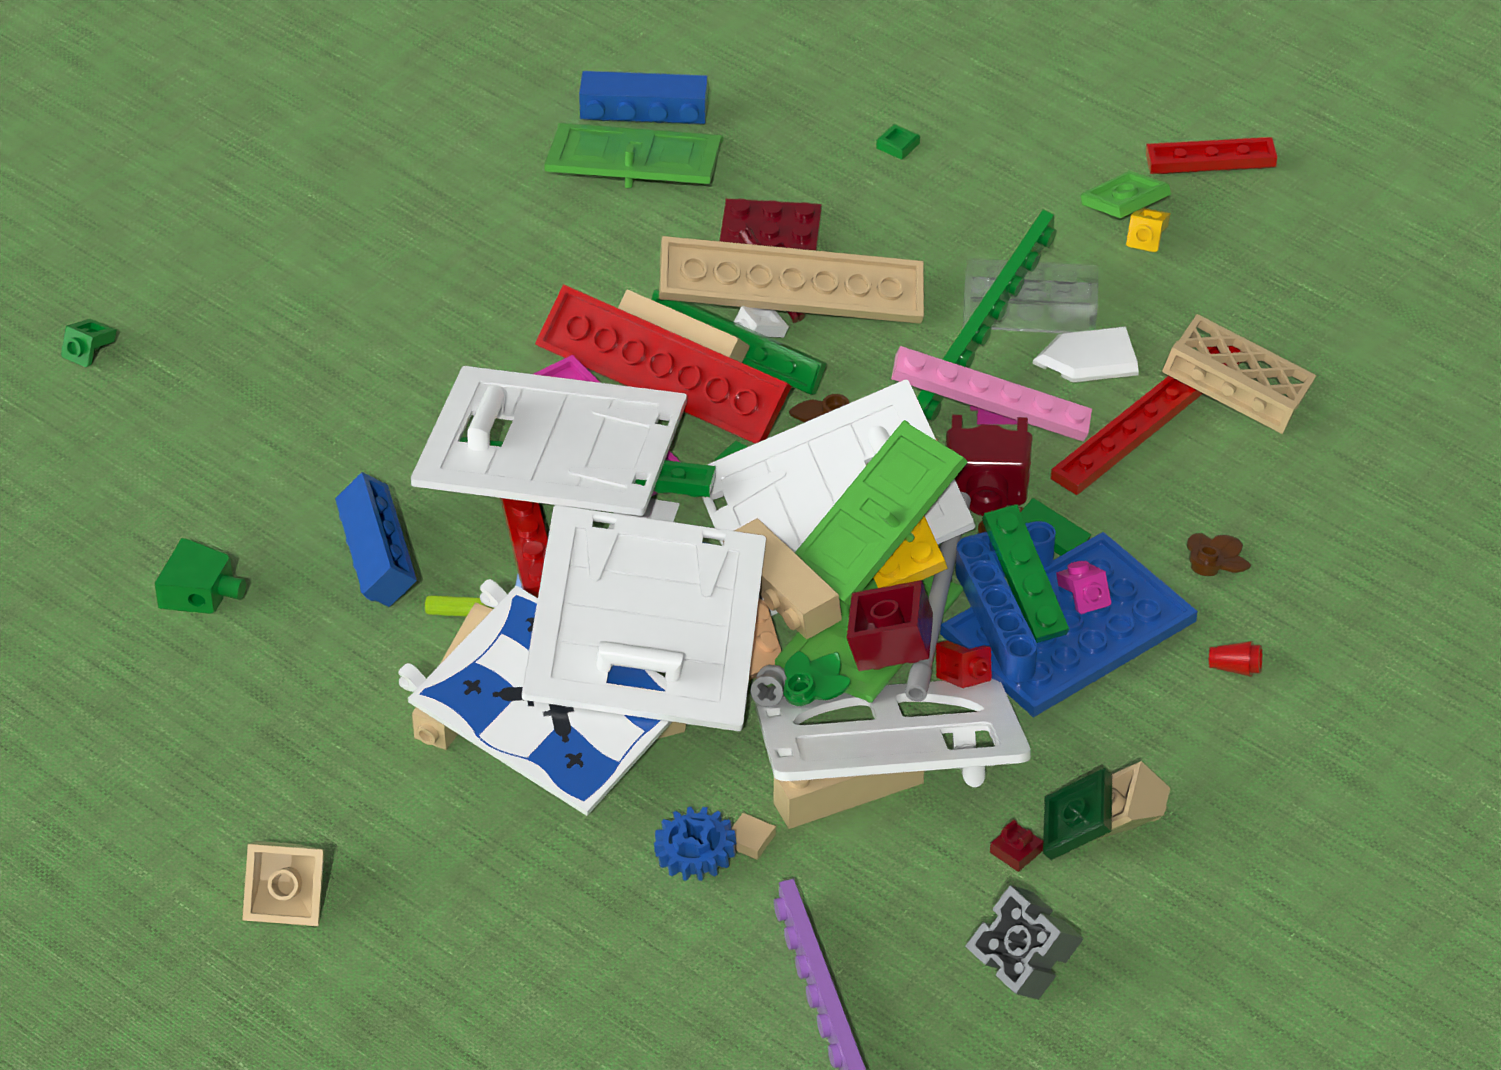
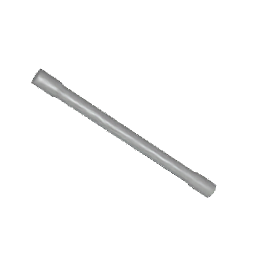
[905,492,971,701]

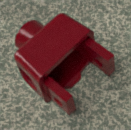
[945,414,1033,516]

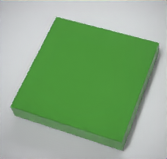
[1080,171,1171,218]

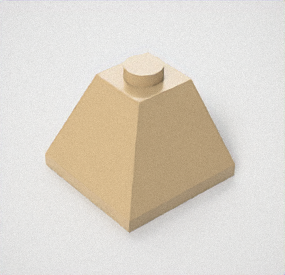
[1095,761,1170,840]
[242,841,325,926]

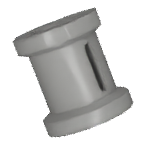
[750,665,786,707]

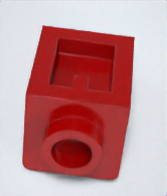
[936,641,992,688]

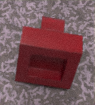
[990,819,1044,872]

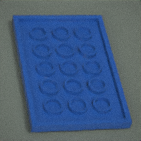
[940,532,1198,718]

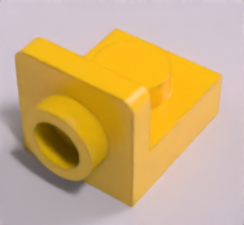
[1126,208,1171,252]

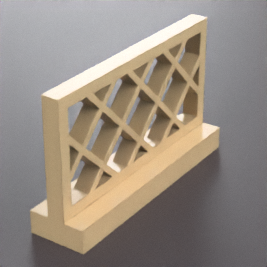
[1162,314,1317,434]

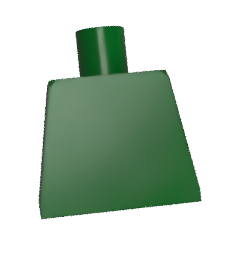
[154,538,246,614]

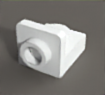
[734,306,789,338]

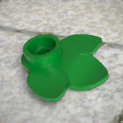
[783,651,851,706]

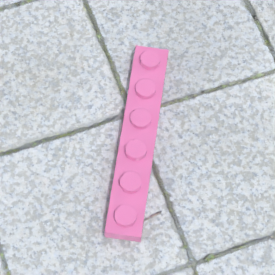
[891,346,1092,442]

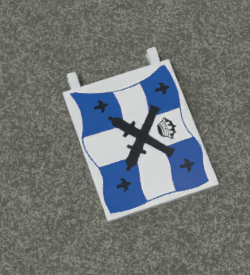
[399,579,672,816]

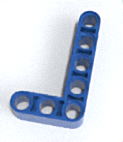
[955,521,1056,683]

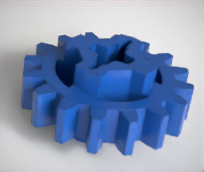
[654,807,737,881]

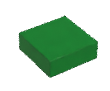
[876,124,920,160]

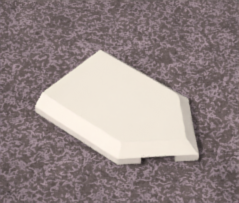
[1033,327,1139,382]

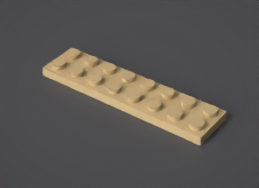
[659,236,924,324]

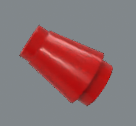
[1209,641,1263,677]

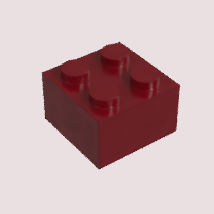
[847,580,933,671]

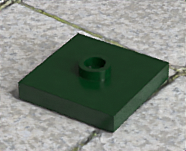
[1043,768,1112,860]

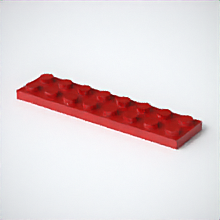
[535,284,792,444]

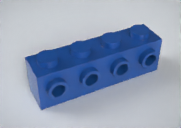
[579,71,708,124]
[335,472,417,607]

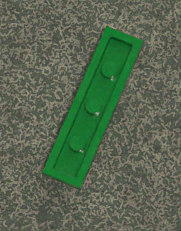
[982,504,1069,643]

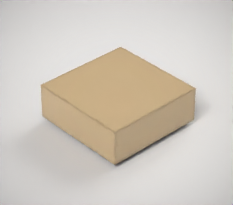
[732,813,776,860]

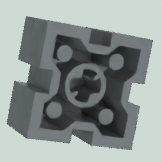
[965,885,1084,1000]

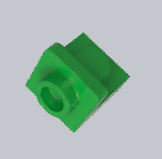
[61,319,117,367]

